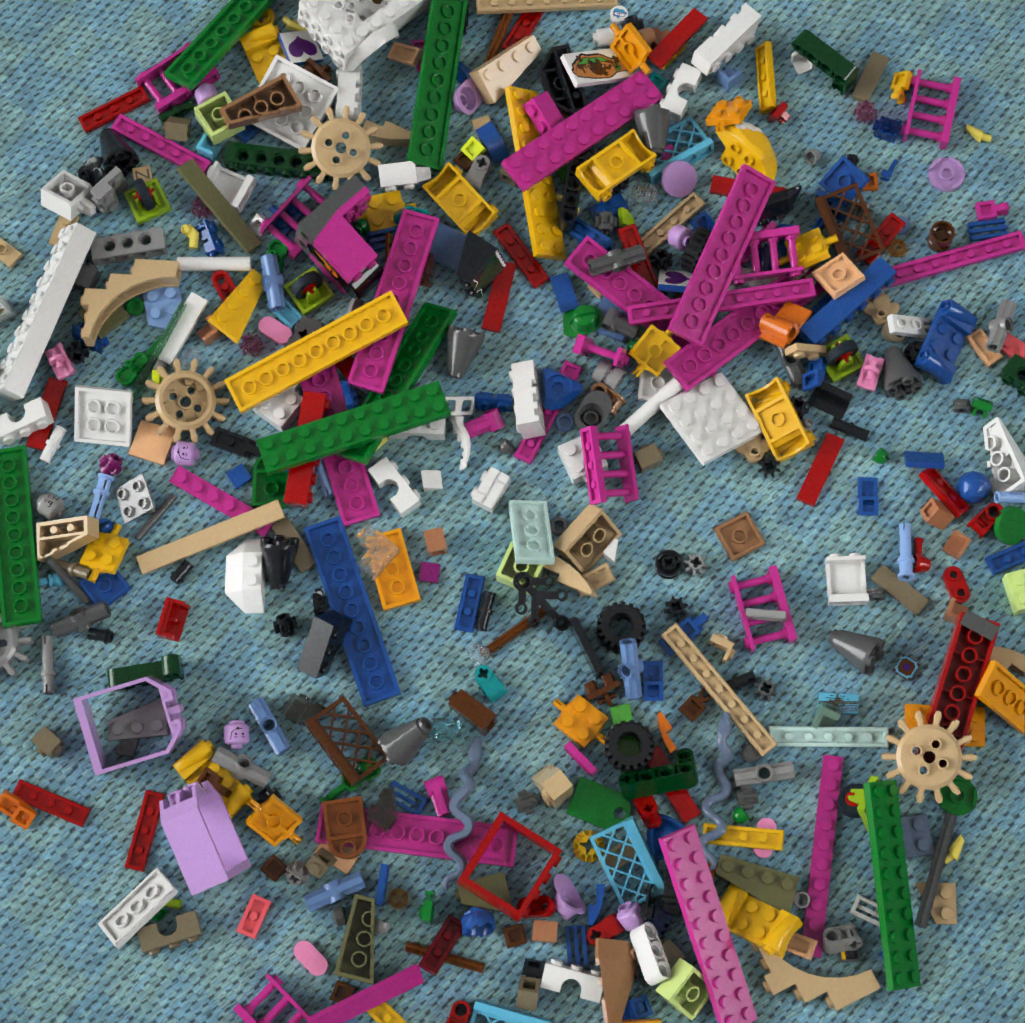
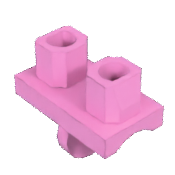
[45,343,76,381]
[856,353,885,392]

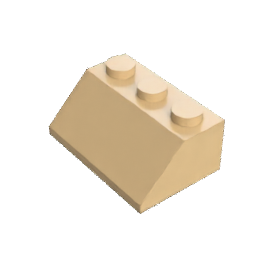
[553,504,622,574]

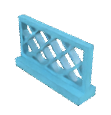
[642,116,714,186]
[589,815,664,904]
[470,999,556,1023]

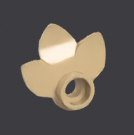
[863,293,900,326]
[735,435,770,464]

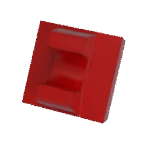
[766,101,791,124]

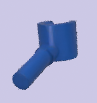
[880,159,898,181]

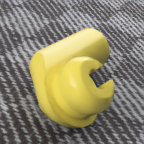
[181,224,199,250]

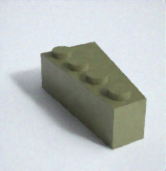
[714,854,800,913]
[334,894,375,985]

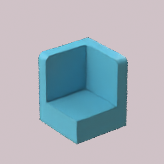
[195,133,223,163]

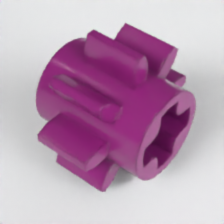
[99,453,123,476]

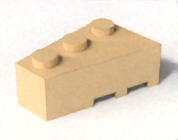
[36,515,99,563]
[531,764,573,809]

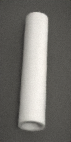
[177,257,252,271]
[618,378,683,435]

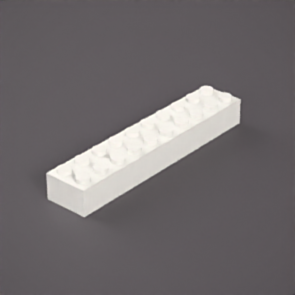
[0,222,96,401]

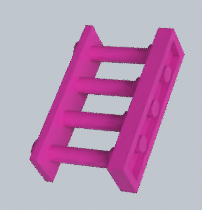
[135,42,221,114]
[900,69,962,150]
[260,176,326,261]
[731,225,805,286]
[572,334,631,368]
[580,424,639,505]
[728,565,797,654]
[233,974,310,1023]

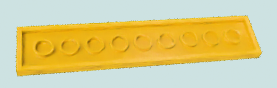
[505,86,567,261]
[224,291,409,414]

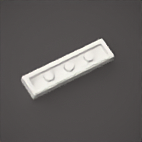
[155,292,208,366]

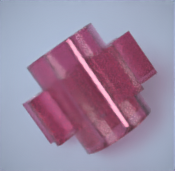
[853,99,877,124]
[191,196,212,219]
[239,332,263,357]

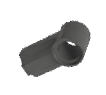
[601,308,641,340]

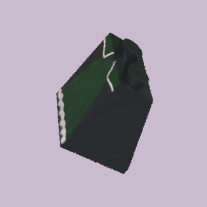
[456,231,507,299]

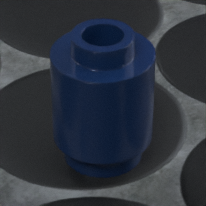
[759,243,779,271]

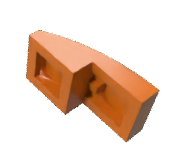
[657,712,677,755]
[0,789,37,830]

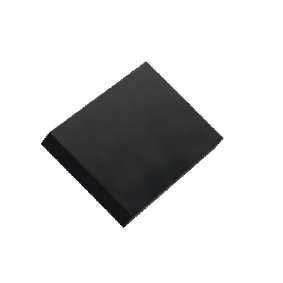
[570,617,603,679]

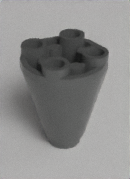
[634,104,671,159]
[447,325,485,379]
[883,345,923,401]
[828,629,885,676]
[378,717,433,766]

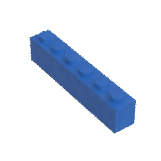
[798,257,896,345]

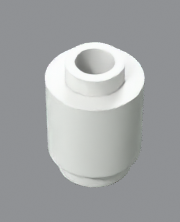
[592,28,615,47]

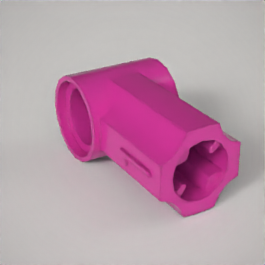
[464,408,505,438]
[424,775,451,817]

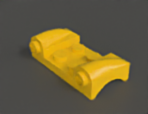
[239,23,287,85]
[575,128,657,202]
[422,162,499,236]
[745,377,816,463]
[172,739,255,819]
[720,884,803,959]

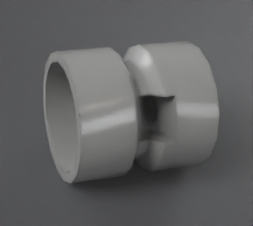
[591,358,627,392]

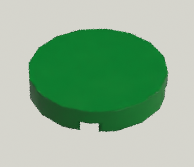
[994,506,1025,545]
[939,776,978,816]

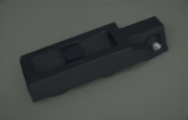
[210,427,261,459]

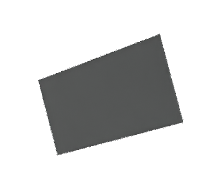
[960,610,999,641]

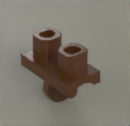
[303,57,332,83]
[584,672,621,707]

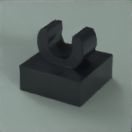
[522,958,545,979]

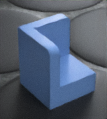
[716,66,742,91]

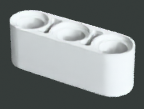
[630,922,671,986]

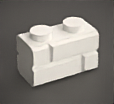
[471,467,511,513]

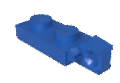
[658,612,709,657]

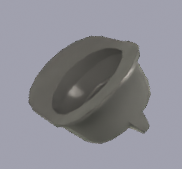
[574,390,612,430]

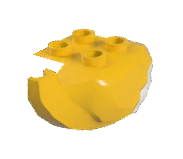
[716,121,777,181]

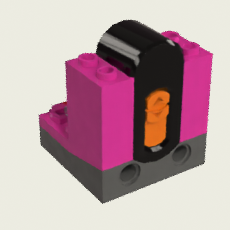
[294,175,383,300]

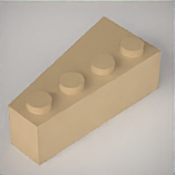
[469,35,542,105]

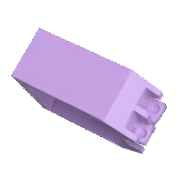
[73,676,187,776]
[159,780,252,896]

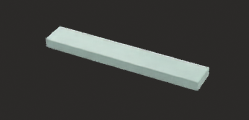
[768,726,889,747]

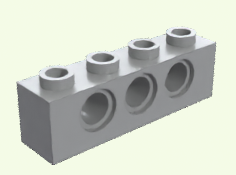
[90,227,168,266]

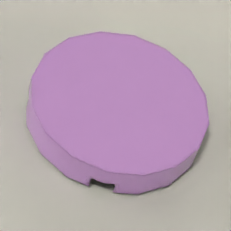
[928,157,965,192]
[661,160,697,198]

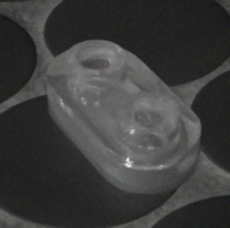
[171,348,202,374]

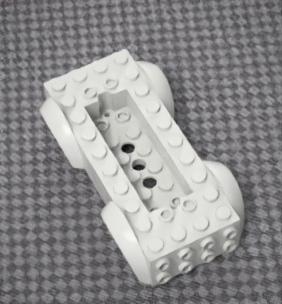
[297,0,431,71]

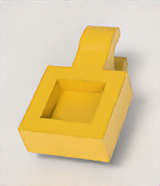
[890,70,913,104]

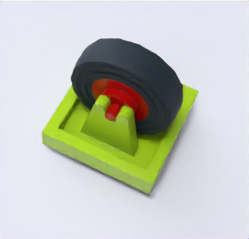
[123,177,172,225]
[284,266,335,316]
[821,334,864,384]
[838,776,880,831]

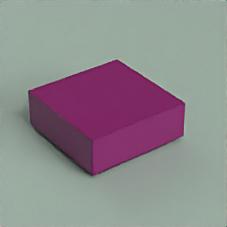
[419,562,441,584]

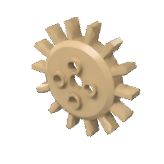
[298,105,383,191]
[141,358,230,444]
[881,711,977,804]

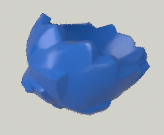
[957,471,991,504]
[461,906,496,938]

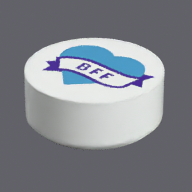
[610,6,628,24]

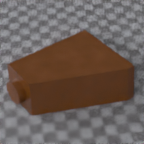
[448,689,498,736]

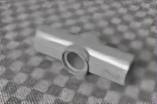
[985,299,1017,353]
[211,746,272,789]
[733,761,795,788]

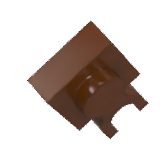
[678,687,712,723]

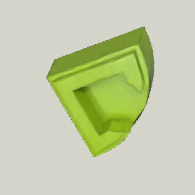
[618,207,636,227]

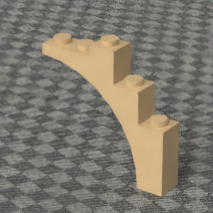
[80,259,182,347]
[750,943,881,1011]

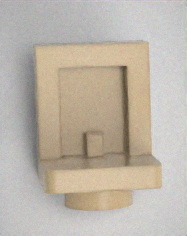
[709,633,736,664]

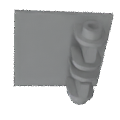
[114,474,157,524]

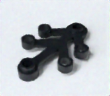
[513,572,570,631]

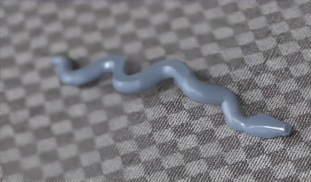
[699,712,733,871]
[441,736,482,891]

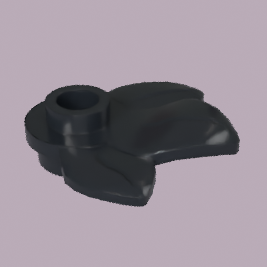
[78,156,108,187]
[640,884,655,921]

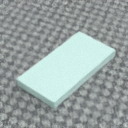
[508,500,555,565]

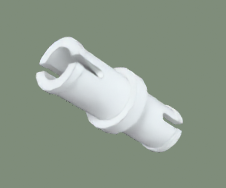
[39,425,67,464]

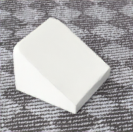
[249,213,268,239]
[421,470,443,492]
[603,539,618,566]

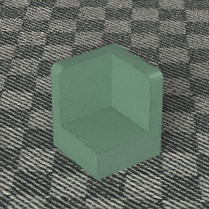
[812,701,841,729]

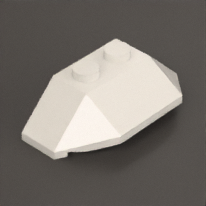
[225,539,266,614]

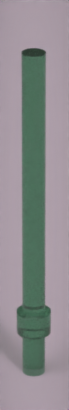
[132,302,187,403]

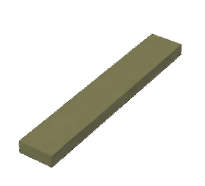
[177,159,262,255]

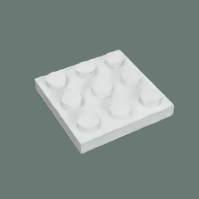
[74,385,133,447]

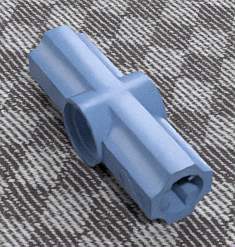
[260,253,286,312]
[618,638,644,699]
[248,696,292,756]
[304,871,367,912]

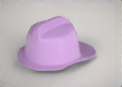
[451,78,483,115]
[553,874,586,920]

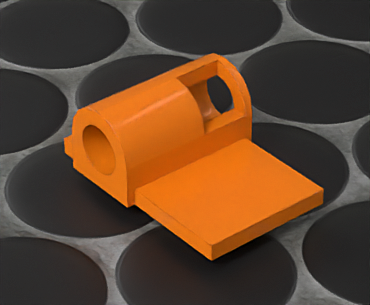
[759,302,812,349]

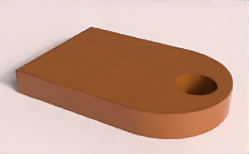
[322,796,368,860]

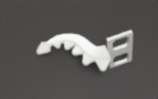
[445,396,475,470]

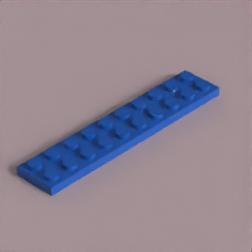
[304,516,401,707]

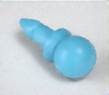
[39,572,65,587]

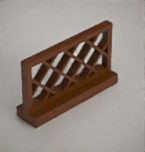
[815,182,885,264]
[305,695,387,788]

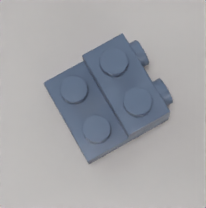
[901,814,935,859]

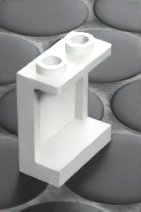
[207,161,257,214]
[825,553,869,606]

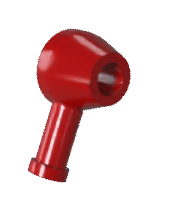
[913,537,931,573]

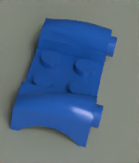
[914,299,978,385]

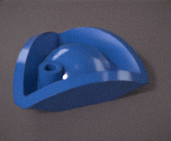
[540,367,583,410]
[647,814,685,861]

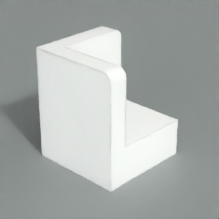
[791,51,817,75]

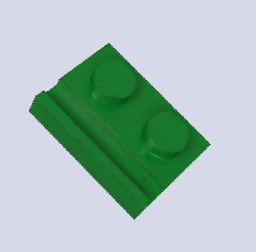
[419,891,436,925]

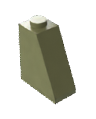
[454,872,512,913]

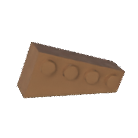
[220,74,302,130]

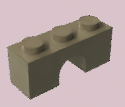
[137,910,204,956]

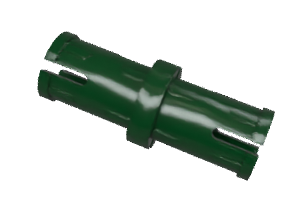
[158,99,195,124]

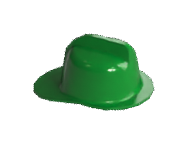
[563,304,603,337]

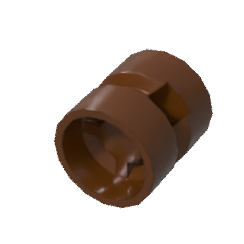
[927,221,955,253]

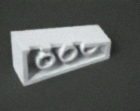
[691,3,761,76]
[335,64,363,135]
[509,360,546,439]

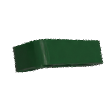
[791,29,858,95]
[107,654,184,691]
[618,748,699,800]

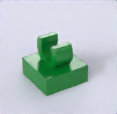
[972,396,993,419]

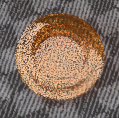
[888,239,907,258]
[388,888,408,909]

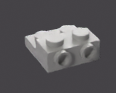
[89,166,129,214]

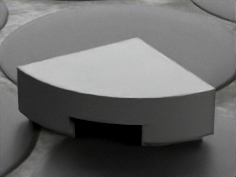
[115,738,140,758]

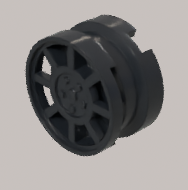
[655,550,683,579]

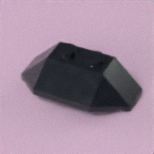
[538,44,588,114]
[757,185,802,226]

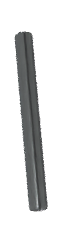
[915,813,957,928]

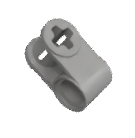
[465,155,491,193]
[822,923,863,954]

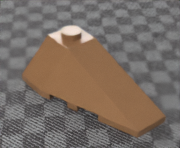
[595,938,637,1023]

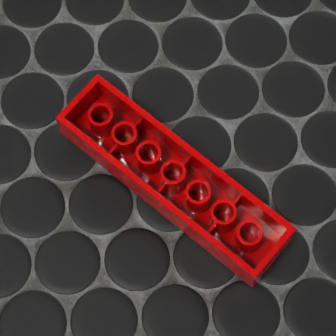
[915,611,1000,769]

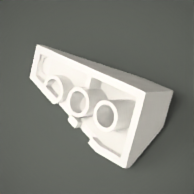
[983,417,1025,494]

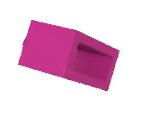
[523,91,565,135]

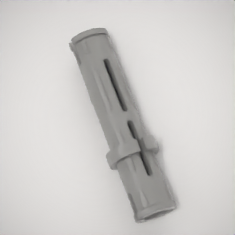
[40,635,56,695]

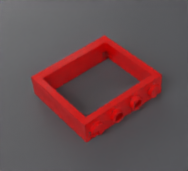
[456,811,562,922]

